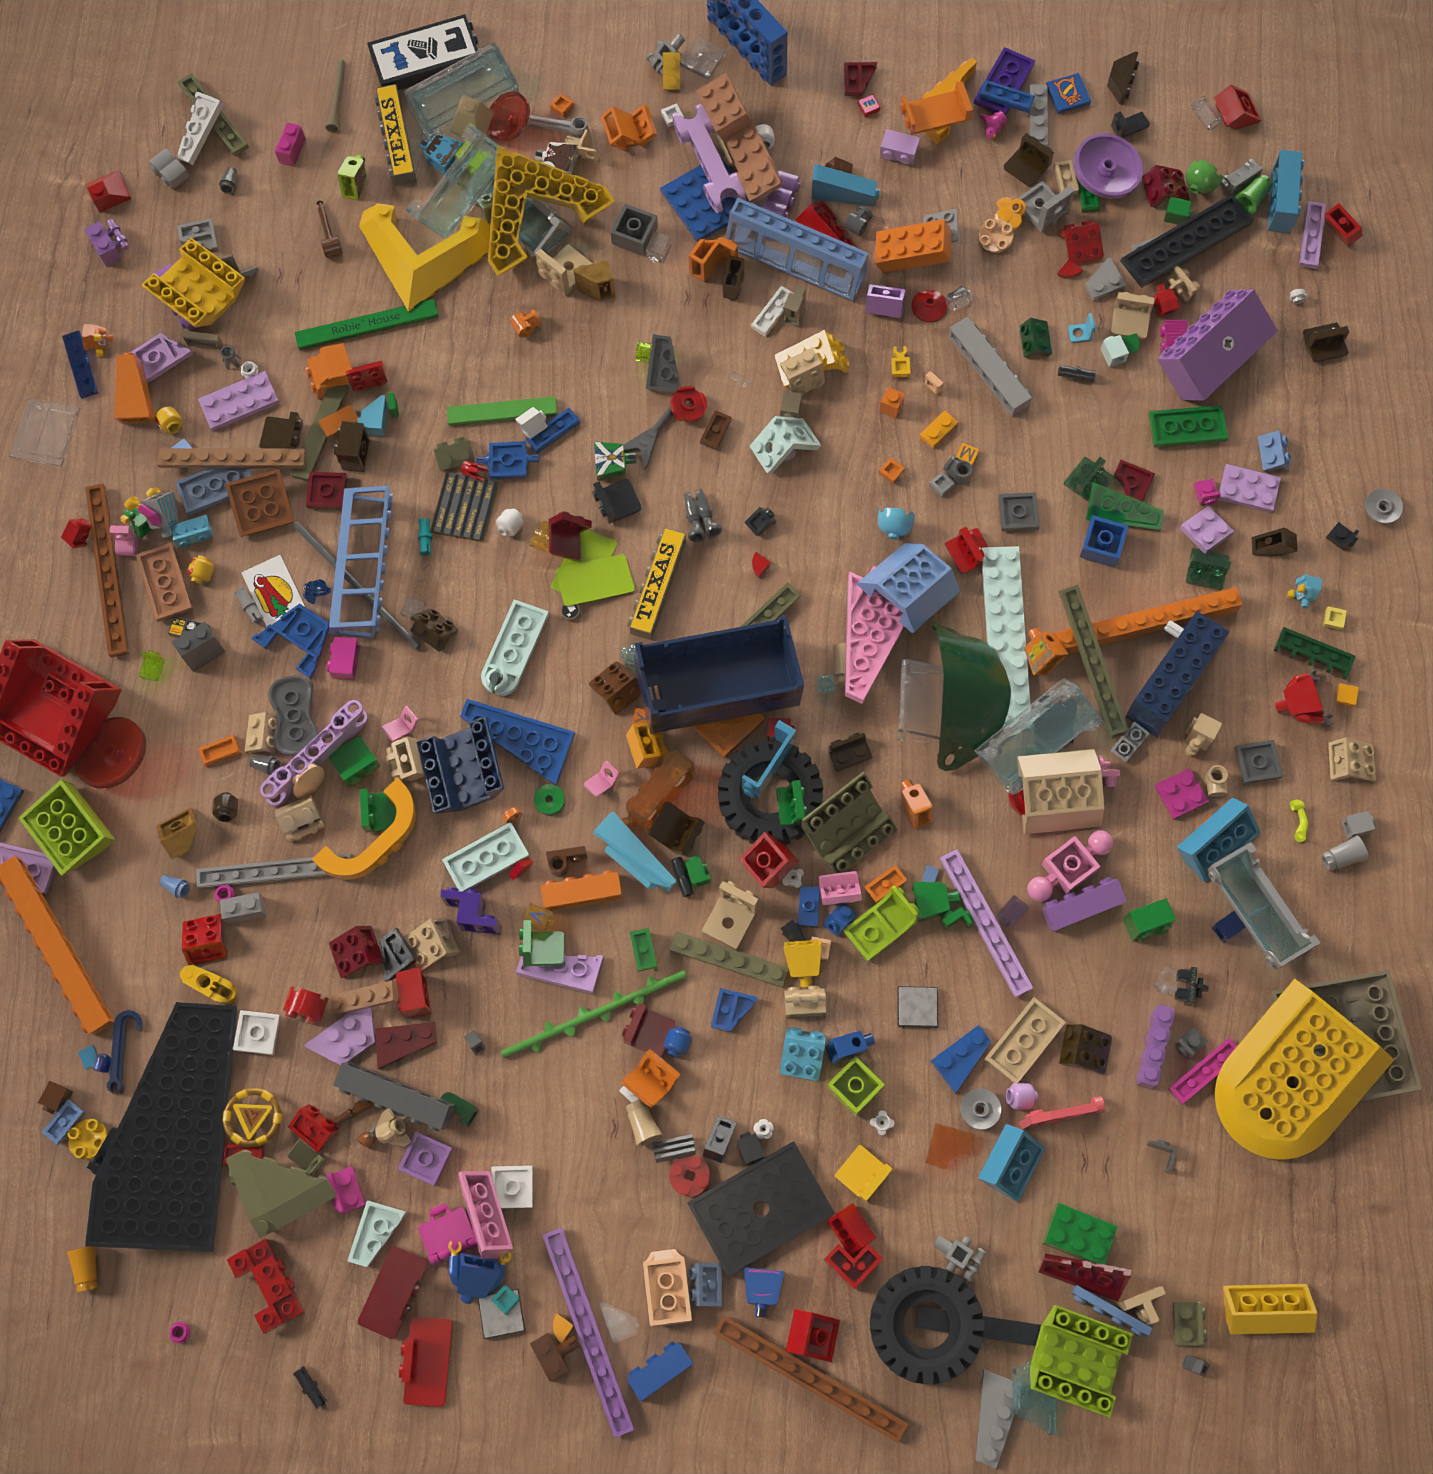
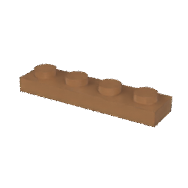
[330,980,398,1016]

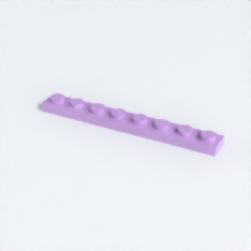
[939,849,1033,998]

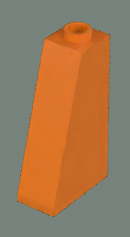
[114,352,156,424]

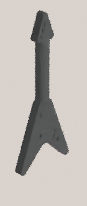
[624,406,673,468]

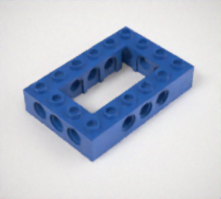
[707,0,788,86]

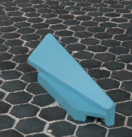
[593,812,676,893]

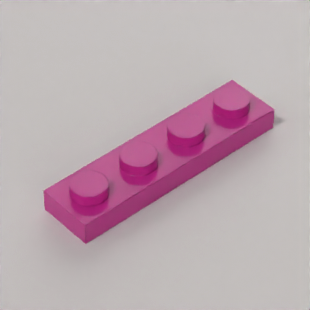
[1168,1037,1237,1105]

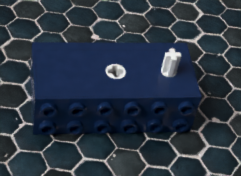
[1125,611,1230,738]

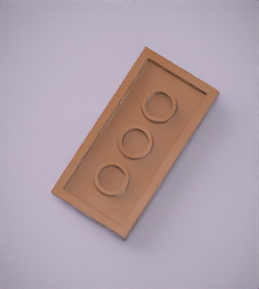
[136,543,193,622]

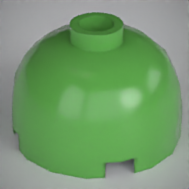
[1186,159,1223,194]

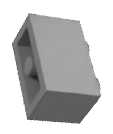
[220,892,266,924]

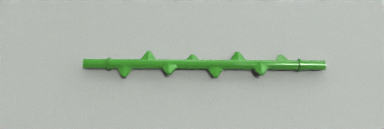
[501,970,687,1058]

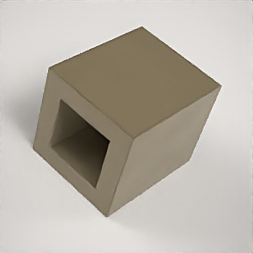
[780,391,802,418]

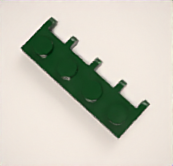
[1273,627,1356,680]

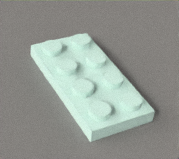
[442,822,530,892]

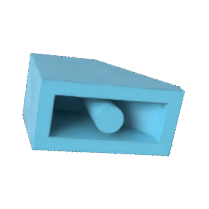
[357,395,388,436]

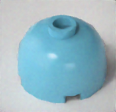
[878,508,915,540]

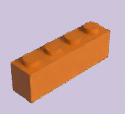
[540,870,623,912]

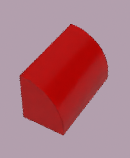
[827,1203,876,1256]

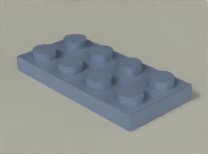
[175,468,252,516]

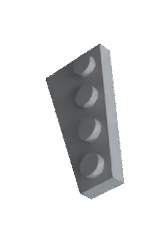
[975,1369,1024,1469]

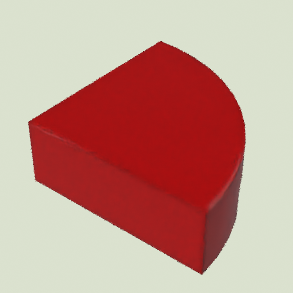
[1057,260,1083,278]
[752,552,771,578]
[509,858,534,880]

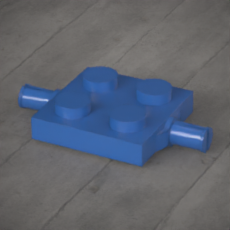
[476,441,539,479]

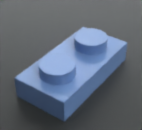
[41,1100,86,1145]

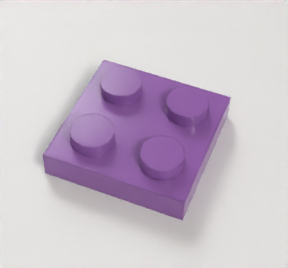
[398,1131,453,1186]

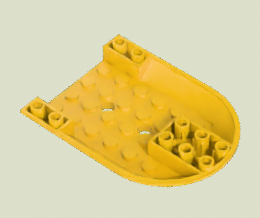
[1215,979,1394,1159]

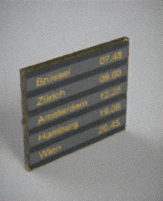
[430,472,499,543]

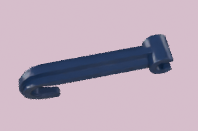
[106,1010,143,1094]

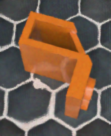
[601,104,658,151]
[688,237,738,282]
[305,343,352,399]

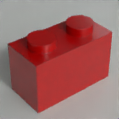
[1324,203,1363,247]

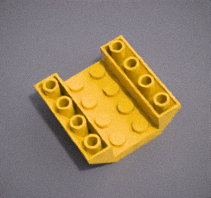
[141,238,245,327]

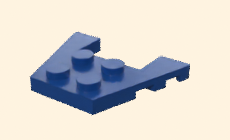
[251,603,329,680]

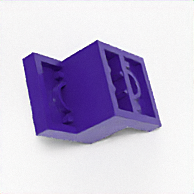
[440,887,502,935]

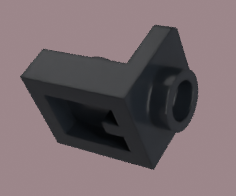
[744,507,777,536]
[1326,522,1360,551]

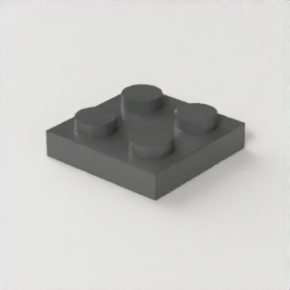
[998,492,1039,531]
[1234,740,1283,784]

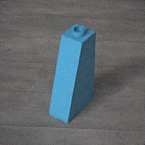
[811,164,880,206]

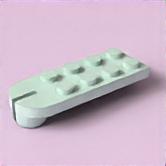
[481,599,549,696]

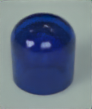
[93,1053,111,1073]

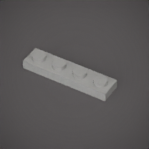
[1029,84,1048,146]

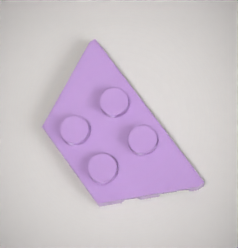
[130,333,193,384]
[305,1008,376,1065]

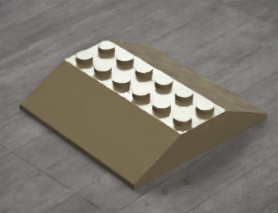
[1270,970,1423,1103]

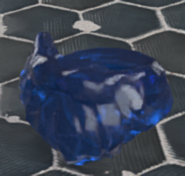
[302,579,331,604]

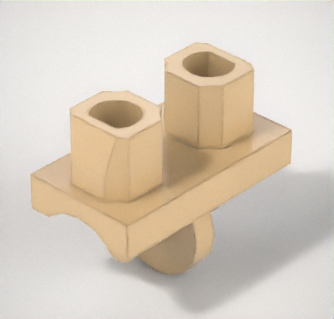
[1167,265,1200,302]

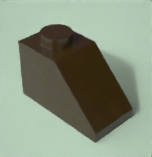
[1252,527,1298,556]

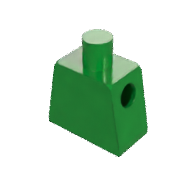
[912,882,960,922]

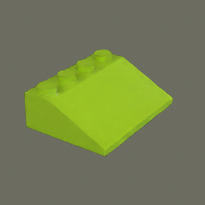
[18,780,116,876]

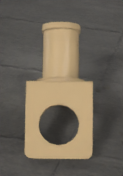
[565,130,600,162]

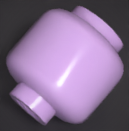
[1006,1083,1038,1110]

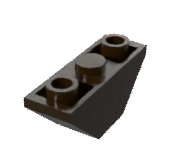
[1107,51,1140,105]

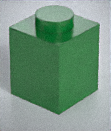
[1164,197,1193,225]

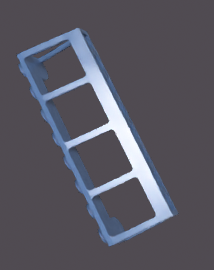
[329,486,393,639]

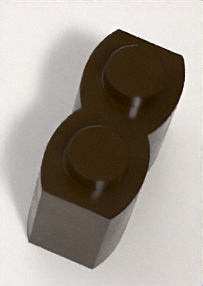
[722,256,744,300]

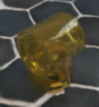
[530,521,549,553]

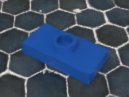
[798,886,820,927]

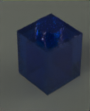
[1212,910,1246,944]

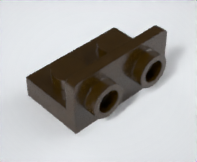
[828,733,873,772]

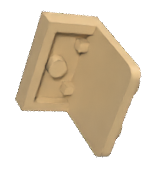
[1111,292,1155,340]
[780,347,825,395]

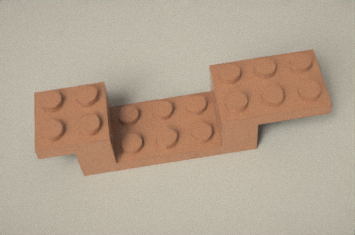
[696,73,783,204]

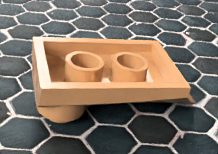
[643,1249,692,1327]

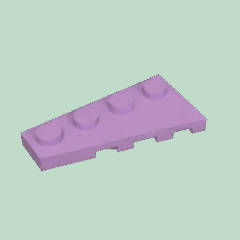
[516,955,604,994]

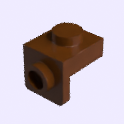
[825,156,853,174]

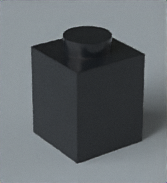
[737,1132,765,1165]

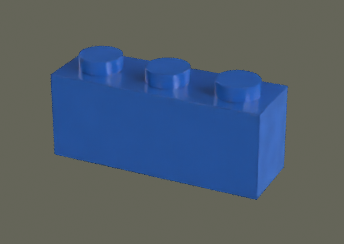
[627,1341,694,1401]

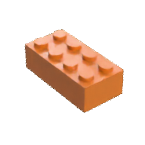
[875,219,951,273]

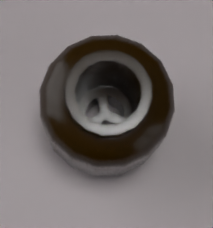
[212,792,238,822]

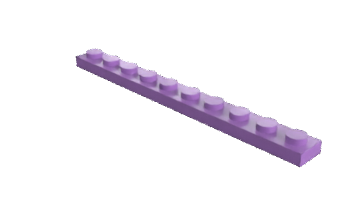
[542,1227,635,1438]

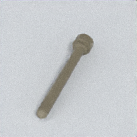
[325,59,345,133]

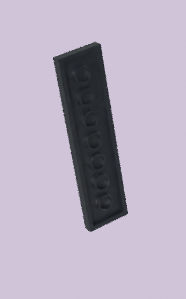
[1120,194,1254,288]

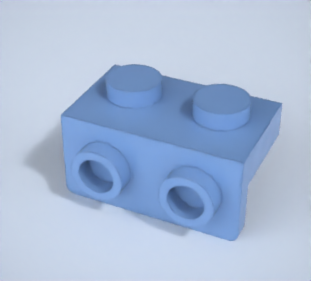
[1258,430,1292,472]

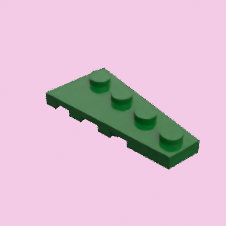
[1086,482,1164,530]

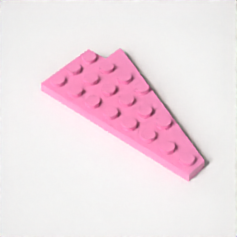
[845,566,905,704]

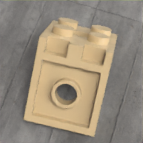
[535,244,593,296]
[701,881,758,950]

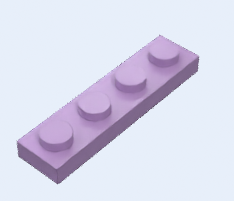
[1299,201,1326,269]

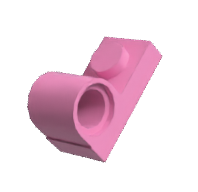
[110,525,140,556]

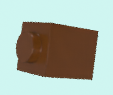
[38,1081,73,1114]

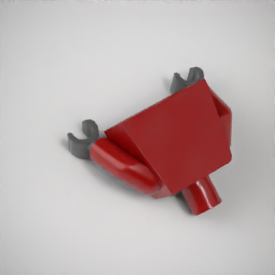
[1275,669,1334,727]

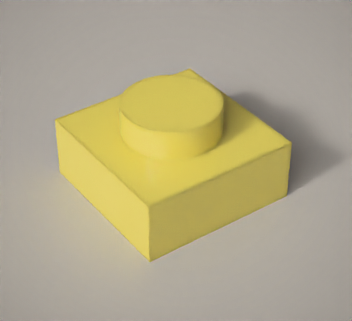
[1323,606,1347,630]

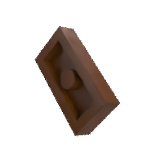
[700,410,732,450]

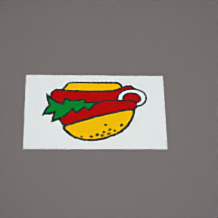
[241,555,305,627]

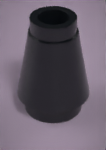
[780,919,806,942]

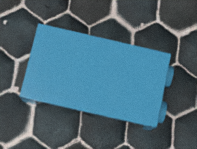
[742,720,796,799]

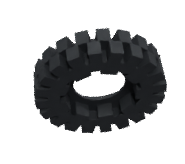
[718,740,823,845]
[870,1266,985,1385]

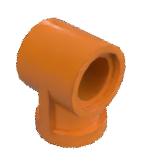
[510,309,542,338]

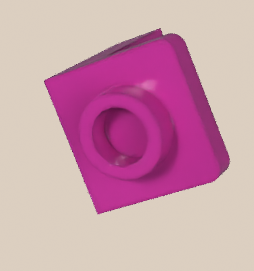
[1194,479,1221,505]

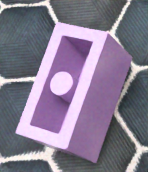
[880,129,920,165]

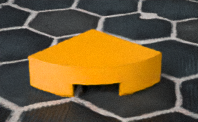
[553,1314,574,1343]

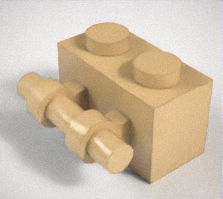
[1185,713,1222,757]
[386,737,425,783]
[275,795,325,842]
[784,986,826,1018]

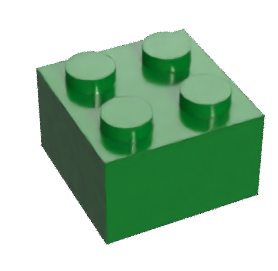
[1123,898,1176,942]

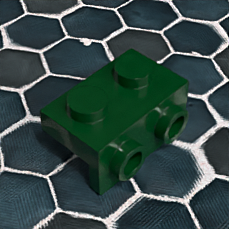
[1019,317,1052,358]

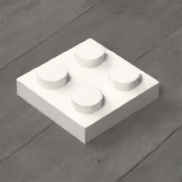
[233,1010,281,1056]
[491,1166,533,1209]

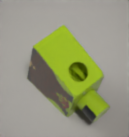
[337,155,367,200]

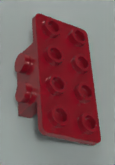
[357,1246,428,1339]

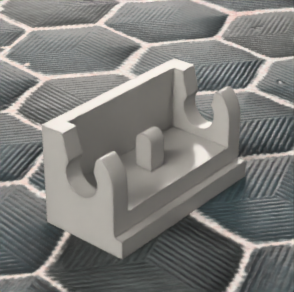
[1220,159,1263,195]

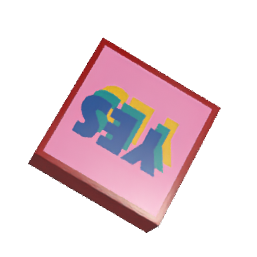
[857,94,881,117]

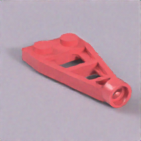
[1020,1096,1105,1130]

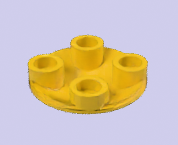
[68,1119,108,1160]

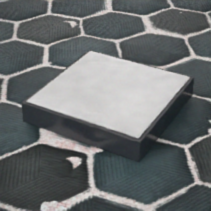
[897,986,938,1028]
[478,1289,526,1339]

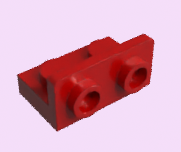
[288,1104,339,1153]

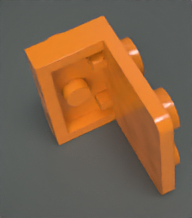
[621,1049,681,1107]

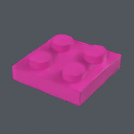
[1154,768,1209,820]

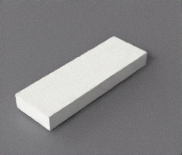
[751,286,794,337]

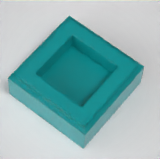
[491,1284,521,1315]

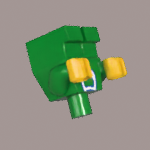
[120,508,153,539]

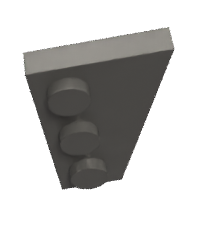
[646,334,681,393]

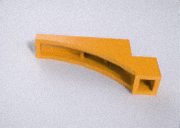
[922,58,977,144]

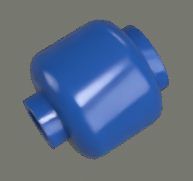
[663,1026,692,1058]

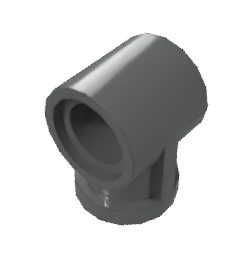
[844,205,873,236]
[943,455,973,485]

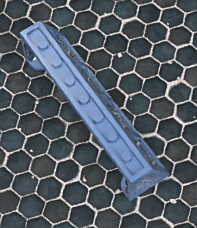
[725,198,869,301]

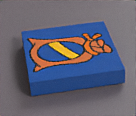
[1046,73,1091,114]

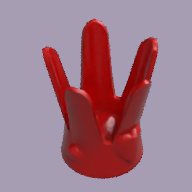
[461,461,489,482]

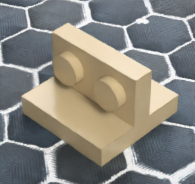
[1117,1286,1166,1325]

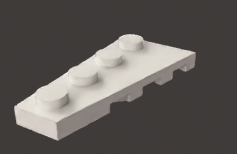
[177,91,224,165]

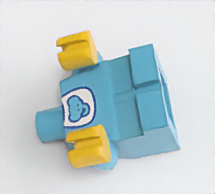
[1287,574,1323,609]

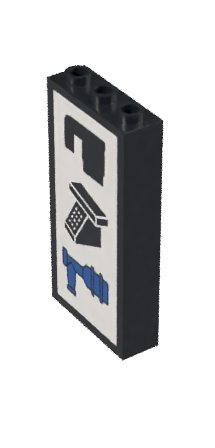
[367,14,483,90]

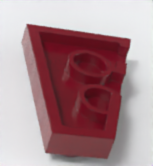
[375,1022,437,1069]

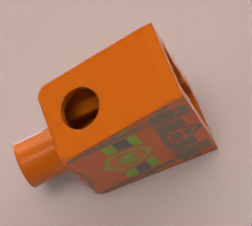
[1024,628,1068,676]

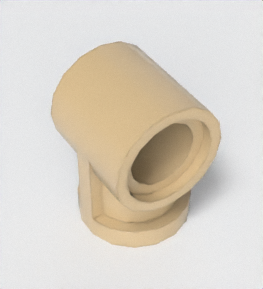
[1204,765,1228,797]

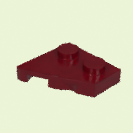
[844,62,877,96]

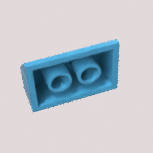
[978,1124,1046,1202]

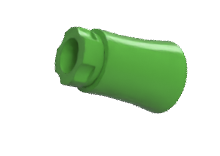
[1235,175,1273,214]

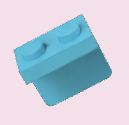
[780,1027,827,1081]

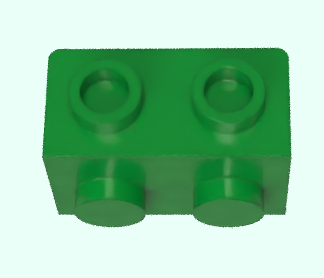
[776,780,807,826]

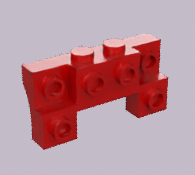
[226,1239,305,1334]

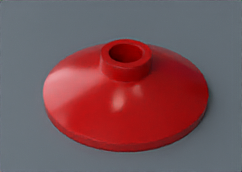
[911,289,947,322]

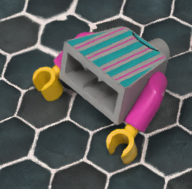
[124,488,179,537]

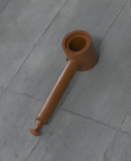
[316,200,343,258]

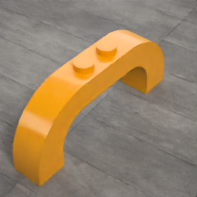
[312,778,416,880]

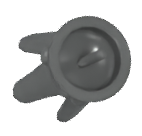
[220,346,241,370]

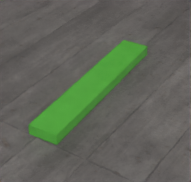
[447,396,557,426]

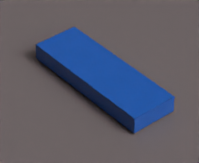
[979,80,1035,113]
[525,408,580,454]

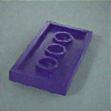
[973,47,1035,116]

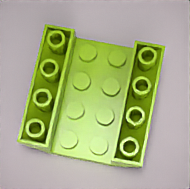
[1030,1305,1133,1418]

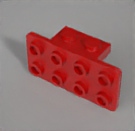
[399,1317,452,1407]

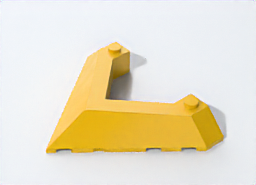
[488,146,615,276]
[359,204,491,312]

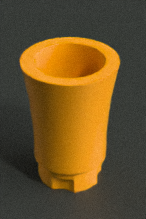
[67,1247,98,1293]

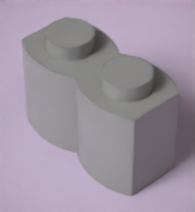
[149,148,190,189]

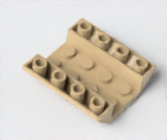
[1017,749,1105,834]

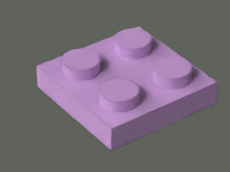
[1180,506,1234,554]

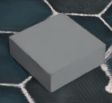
[929,472,955,498]

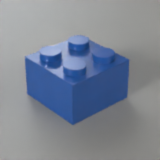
[1080,515,1129,568]

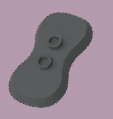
[268,675,318,756]

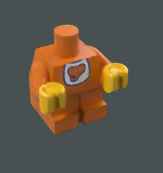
[82,324,114,357]

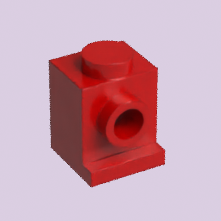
[61,518,92,549]

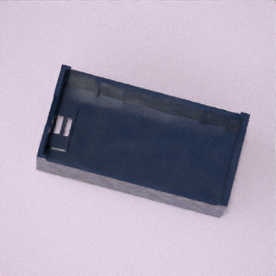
[634,615,804,734]

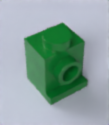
[685,856,711,888]

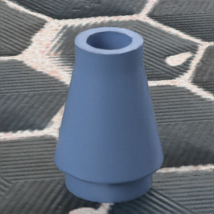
[159,875,190,898]

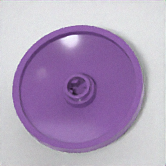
[1073,133,1143,199]

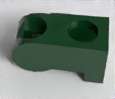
[440,1092,479,1127]

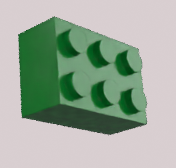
[1042,1203,1118,1265]

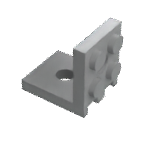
[1016,181,1075,233]

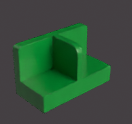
[629,928,658,972]

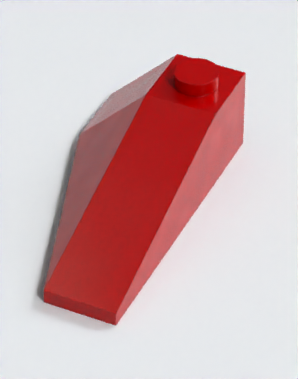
[795,200,855,247]

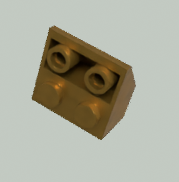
[573,260,616,301]

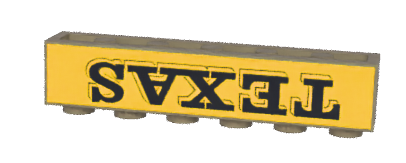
[627,528,686,640]

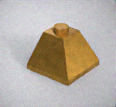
[156,807,197,860]

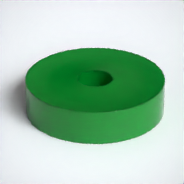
[534,784,565,816]

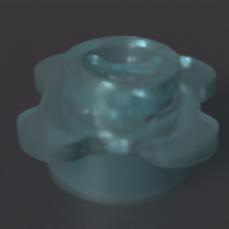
[816,673,836,693]

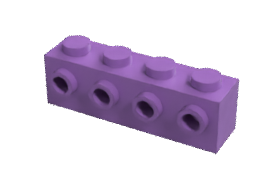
[1041,877,1127,931]

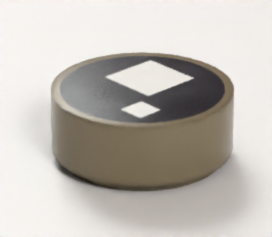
[561,604,580,621]

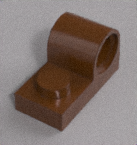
[546,846,587,877]

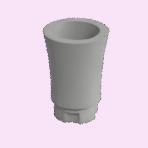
[1321,835,1369,871]

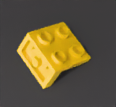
[835,1145,892,1203]

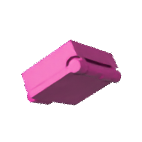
[417,1203,478,1265]

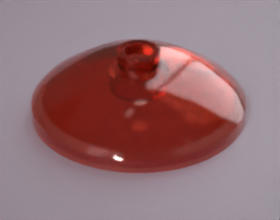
[487,91,530,143]

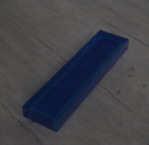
[62,330,99,399]

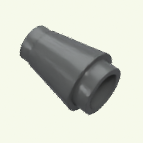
[219,167,237,194]
[249,756,280,776]

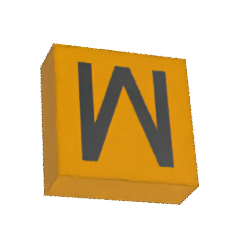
[956,443,979,466]

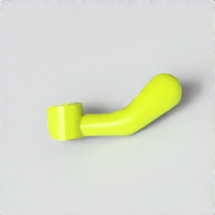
[1290,799,1308,842]

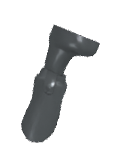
[684,489,722,542]

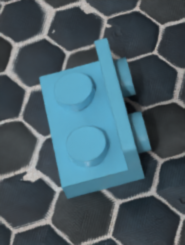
[171,515,213,548]

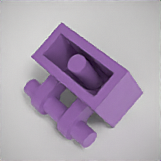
[84,219,129,267]
[866,284,907,318]

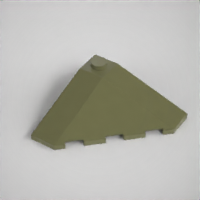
[226,1150,337,1238]

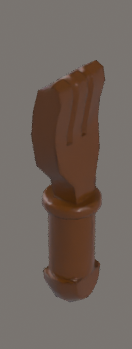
[333,1100,373,1126]

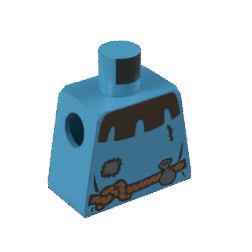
[420,134,463,177]

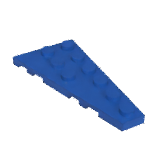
[460,699,575,786]

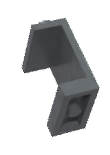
[172,622,225,672]

